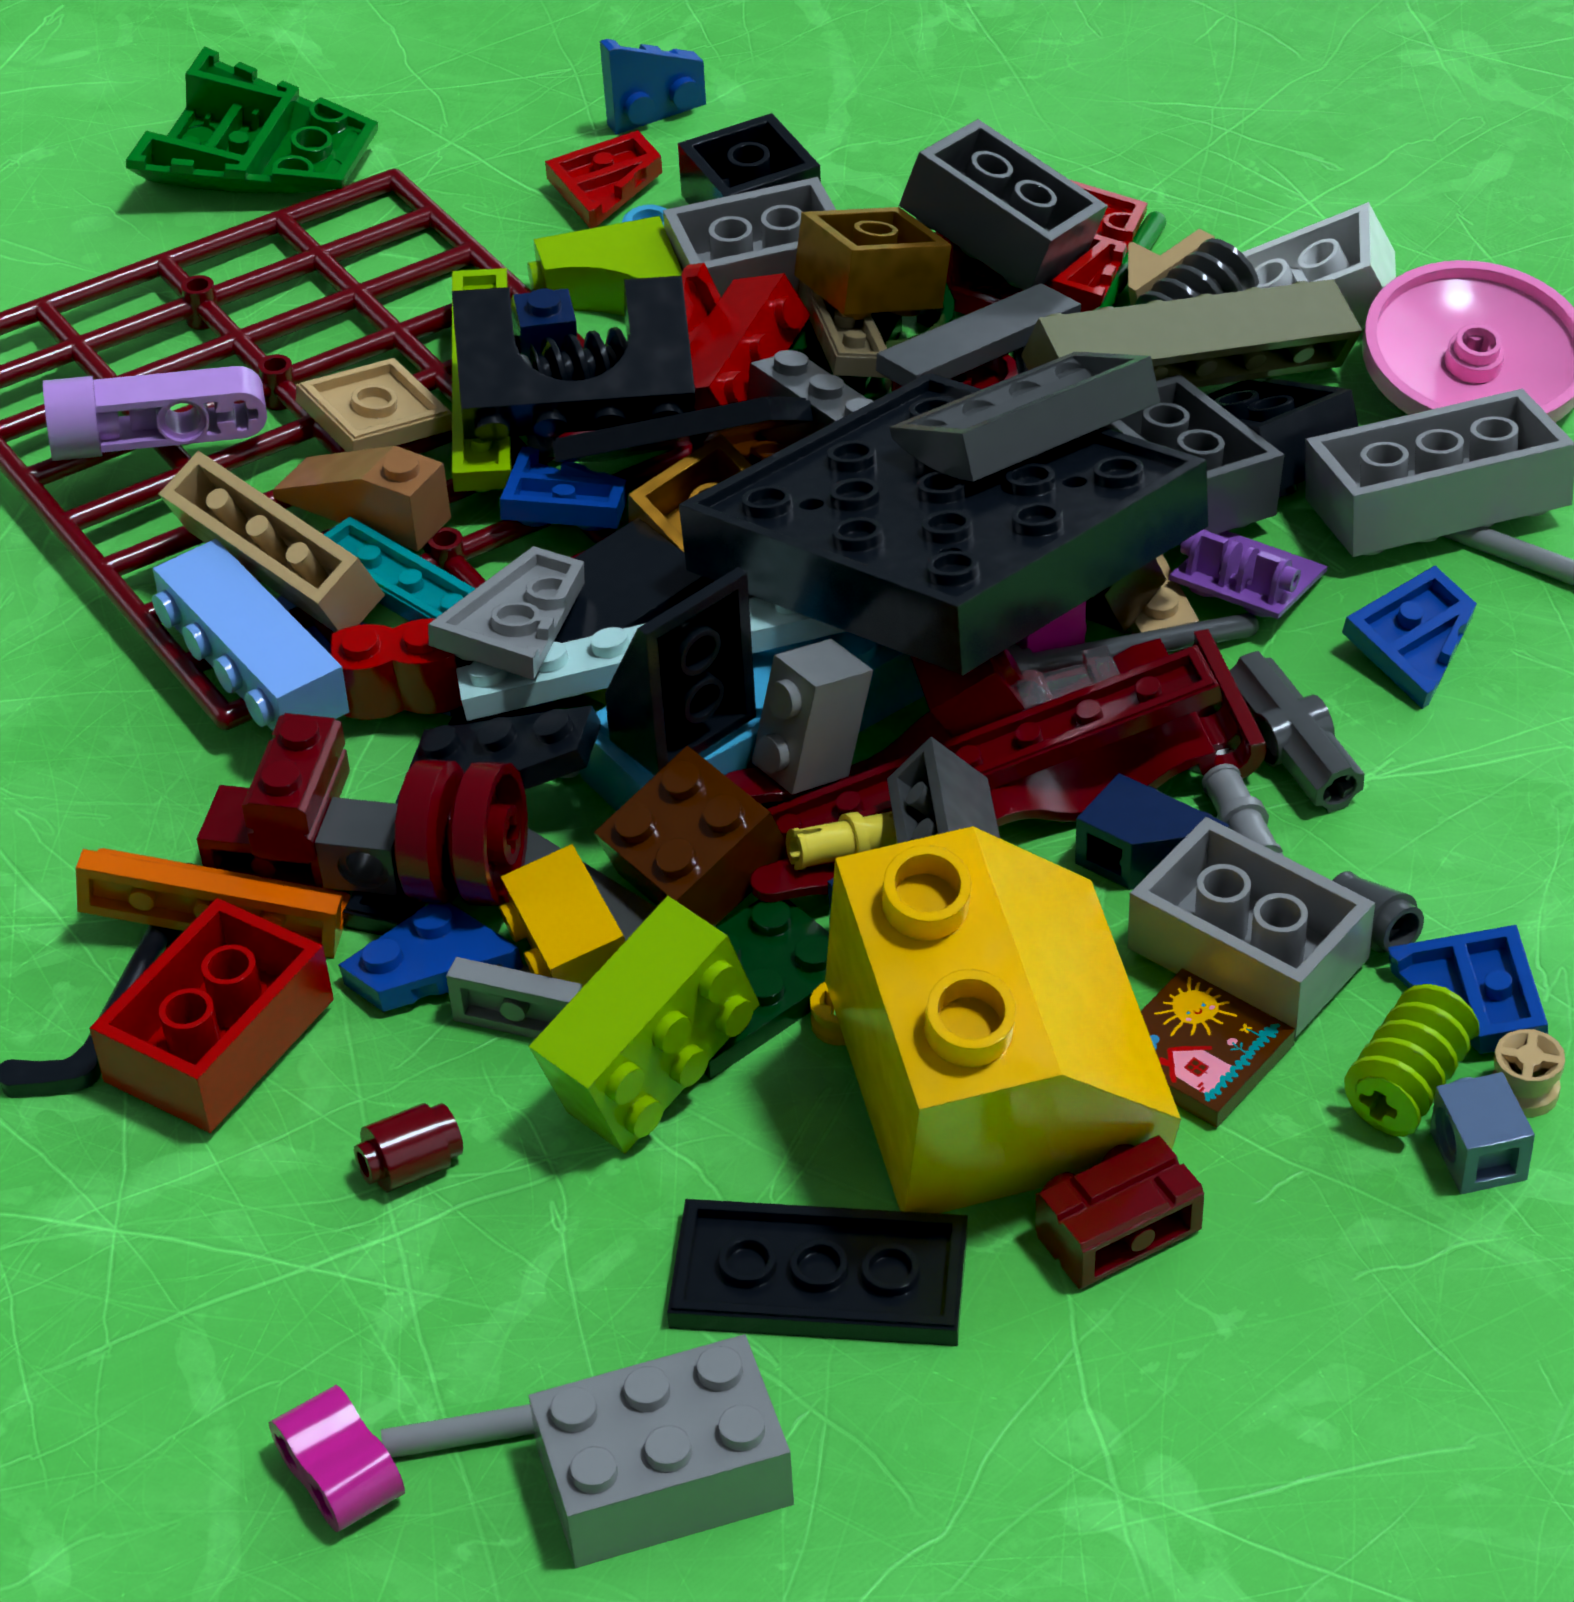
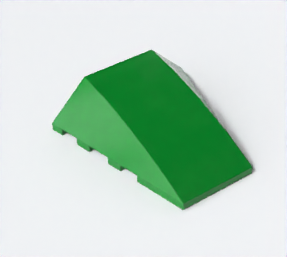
[126,46,378,193]

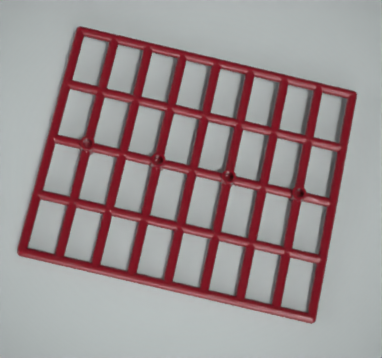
[0,168,692,730]

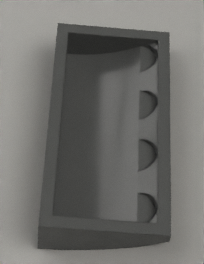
[889,352,1161,482]

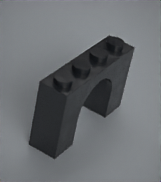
[452,276,695,441]

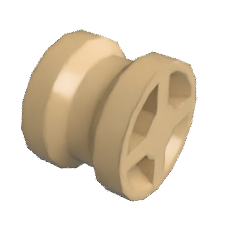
[1492,1029,1565,1117]

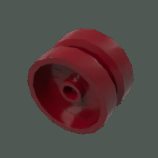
[395,760,528,906]

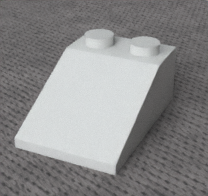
[1241,202,1396,329]

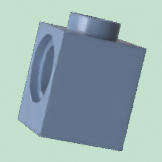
[1430,1072,1535,1195]

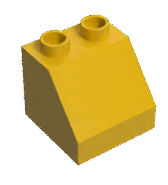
[825,826,1181,1213]

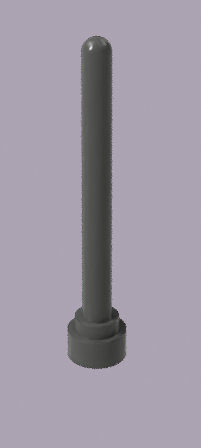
[1007,613,1259,693]

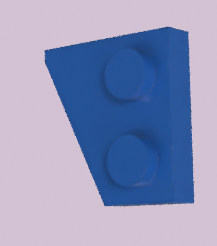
[500,446,627,531]

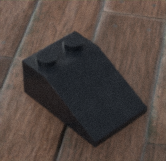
[1203,378,1358,497]
[605,567,756,775]

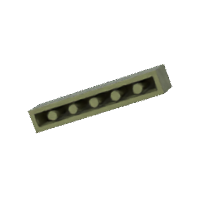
[1021,279,1362,387]

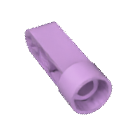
[43,366,267,461]

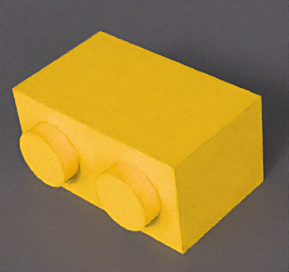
[499,844,625,988]

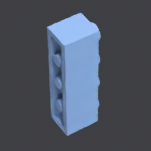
[152,539,349,731]

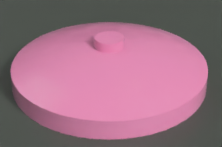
[1362,260,1574,423]

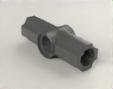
[1229,651,1365,813]

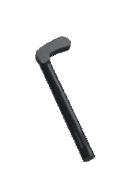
[0,863,195,1098]

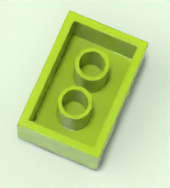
[529,895,760,1154]

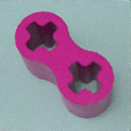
[269,1385,405,1532]

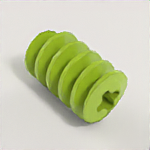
[1344,984,1480,1137]

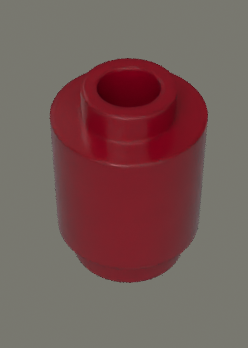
[354,1103,463,1192]

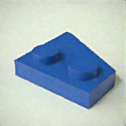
[600,39,706,135]
[1342,566,1477,709]
[339,902,523,1012]
[1388,925,1548,1054]

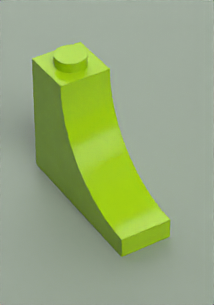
[527,216,682,316]

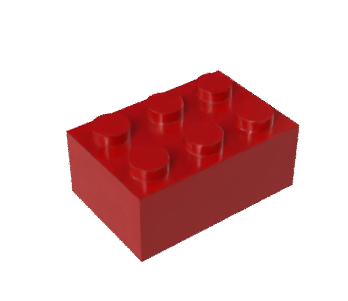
[89,898,334,1133]

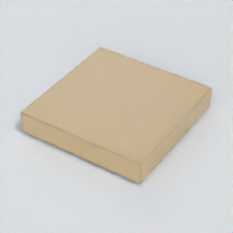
[296,358,452,452]

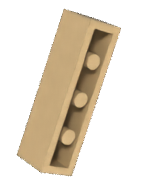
[159,450,385,632]

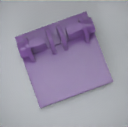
[1168,529,1328,619]

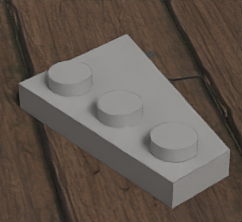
[428,546,585,680]

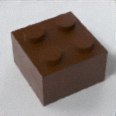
[594,745,788,927]

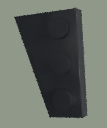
[395,705,601,804]

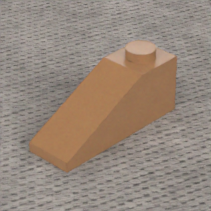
[273,446,451,552]

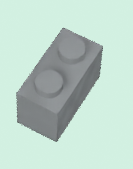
[751,638,873,795]

